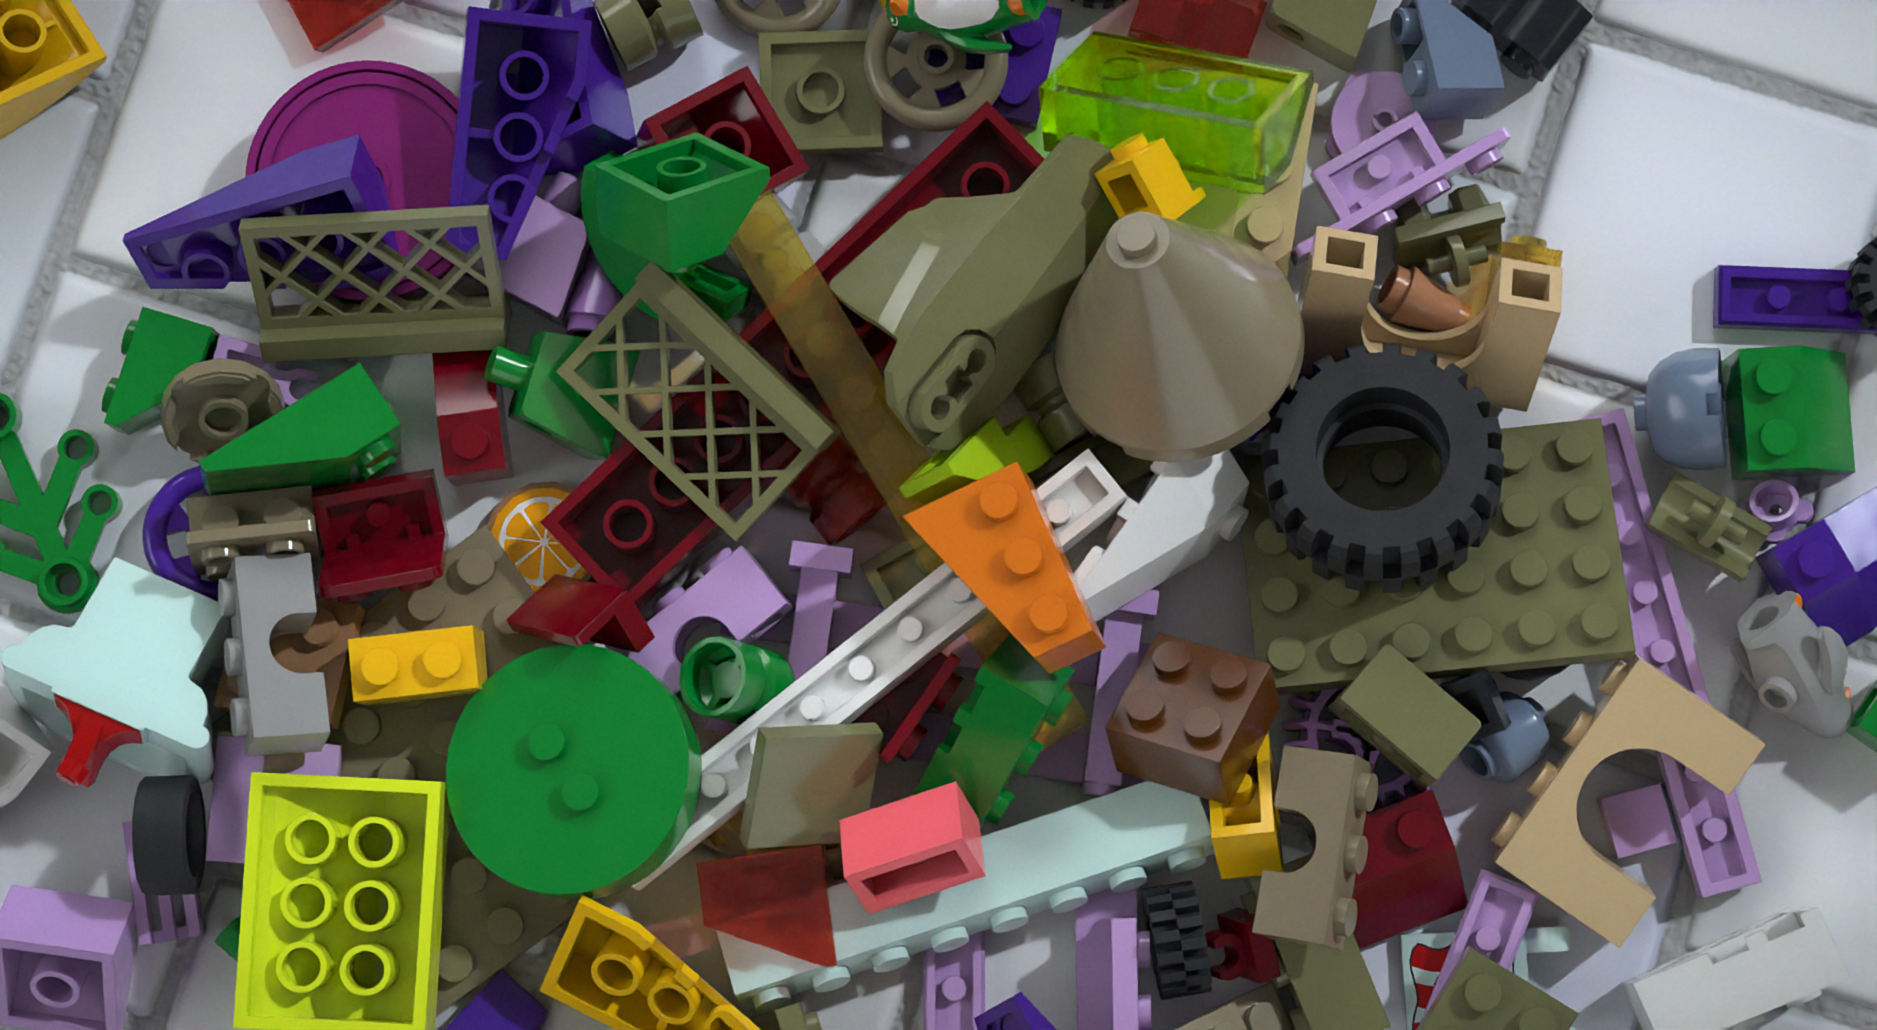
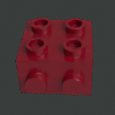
[311,468,449,603]

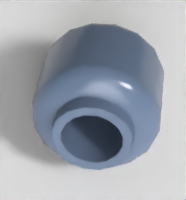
[1459,691,1550,783]

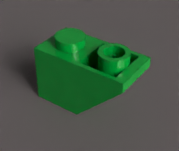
[102,306,220,435]

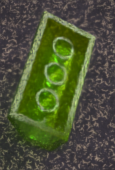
[1039,31,1314,195]

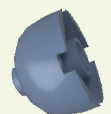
[1634,347,1727,470]

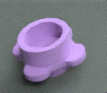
[1739,478,1814,545]

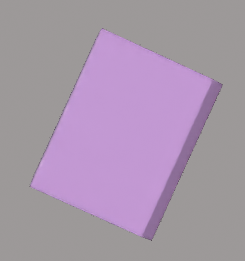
[206,736,343,864]

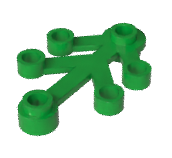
[0,392,122,614]

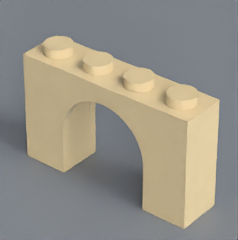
[1297,225,1563,412]
[1490,653,1766,948]

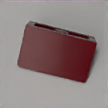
[507,574,655,653]

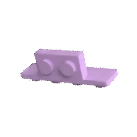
[1291,111,1511,267]
[1075,888,1152,1030]

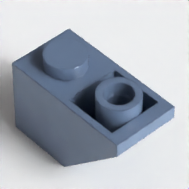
[1390,0,1505,120]

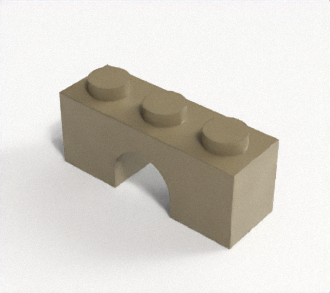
[1252,745,1378,951]

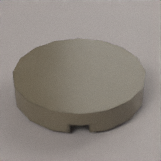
[161,358,285,463]

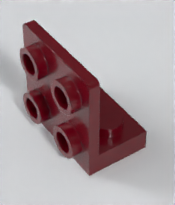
[851,652,964,766]

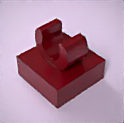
[1205,907,1281,984]

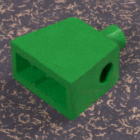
[484,332,641,461]

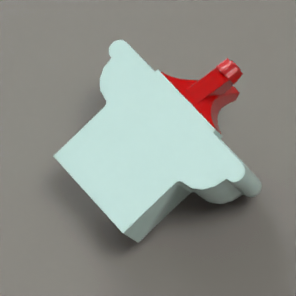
[0,557,231,788]

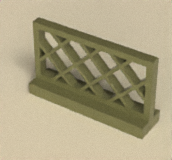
[238,205,512,362]
[556,261,842,541]

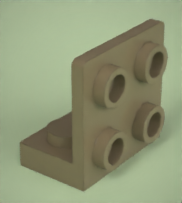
[185,485,320,581]

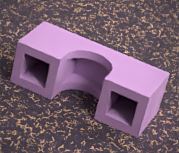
[605,546,796,702]

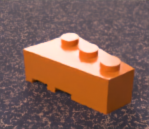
[902,462,1106,674]

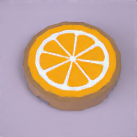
[487,482,594,592]

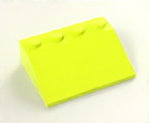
[233,772,450,1030]

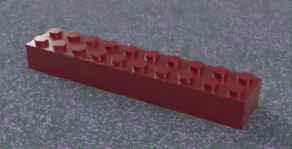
[540,101,1044,611]

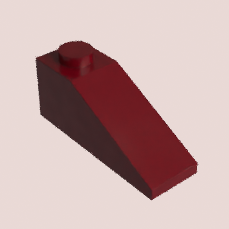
[432,350,514,486]

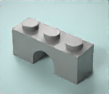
[218,553,331,757]

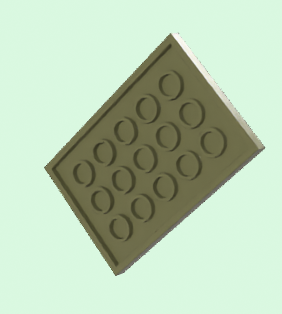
[1234,418,1636,695]

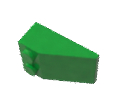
[198,363,401,496]

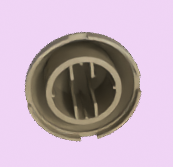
[1055,212,1305,462]

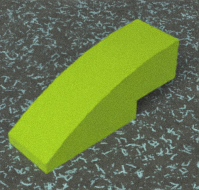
[899,414,1054,504]

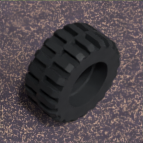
[1262,342,1504,593]

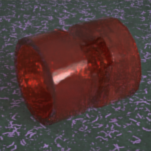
[785,435,891,546]

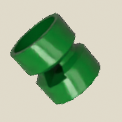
[679,636,795,725]

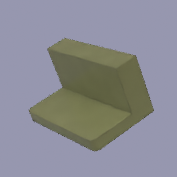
[1328,644,1481,789]

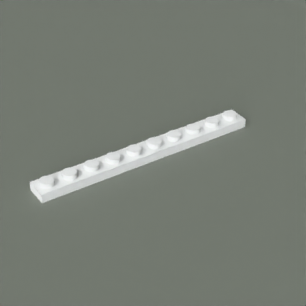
[631,448,1128,891]

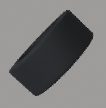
[132,775,206,896]

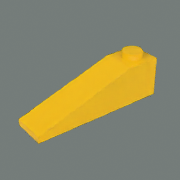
[539,895,761,1030]

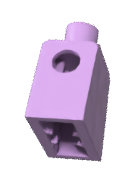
[464,171,593,328]

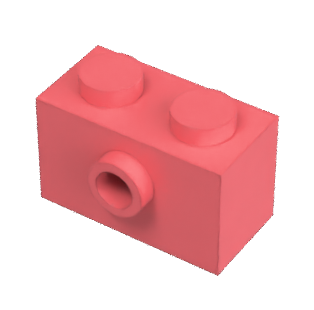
[839,781,986,915]

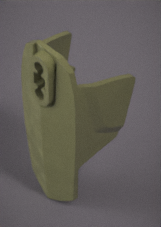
[829,135,1119,451]

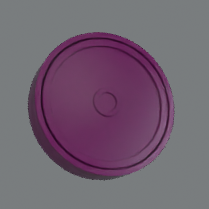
[245,60,458,304]

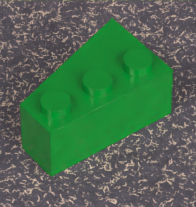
[912,633,1075,830]

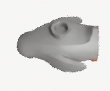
[1730,591,1853,738]

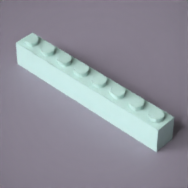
[715,781,1215,1012]

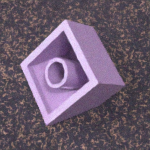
[0,885,137,1030]

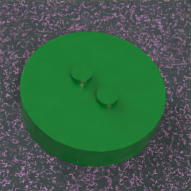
[446,644,702,901]

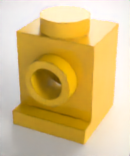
[1094,133,1207,220]

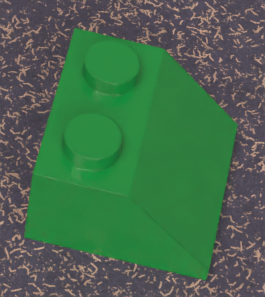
[594,132,770,273]
[1722,346,1855,480]

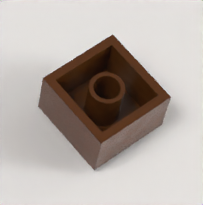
[1105,632,1280,806]

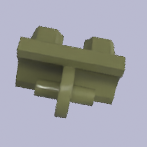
[1392,184,1506,287]
[1644,472,1772,582]

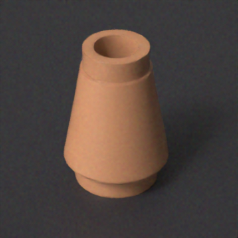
[1376,265,1471,332]

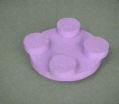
[1325,70,1436,159]

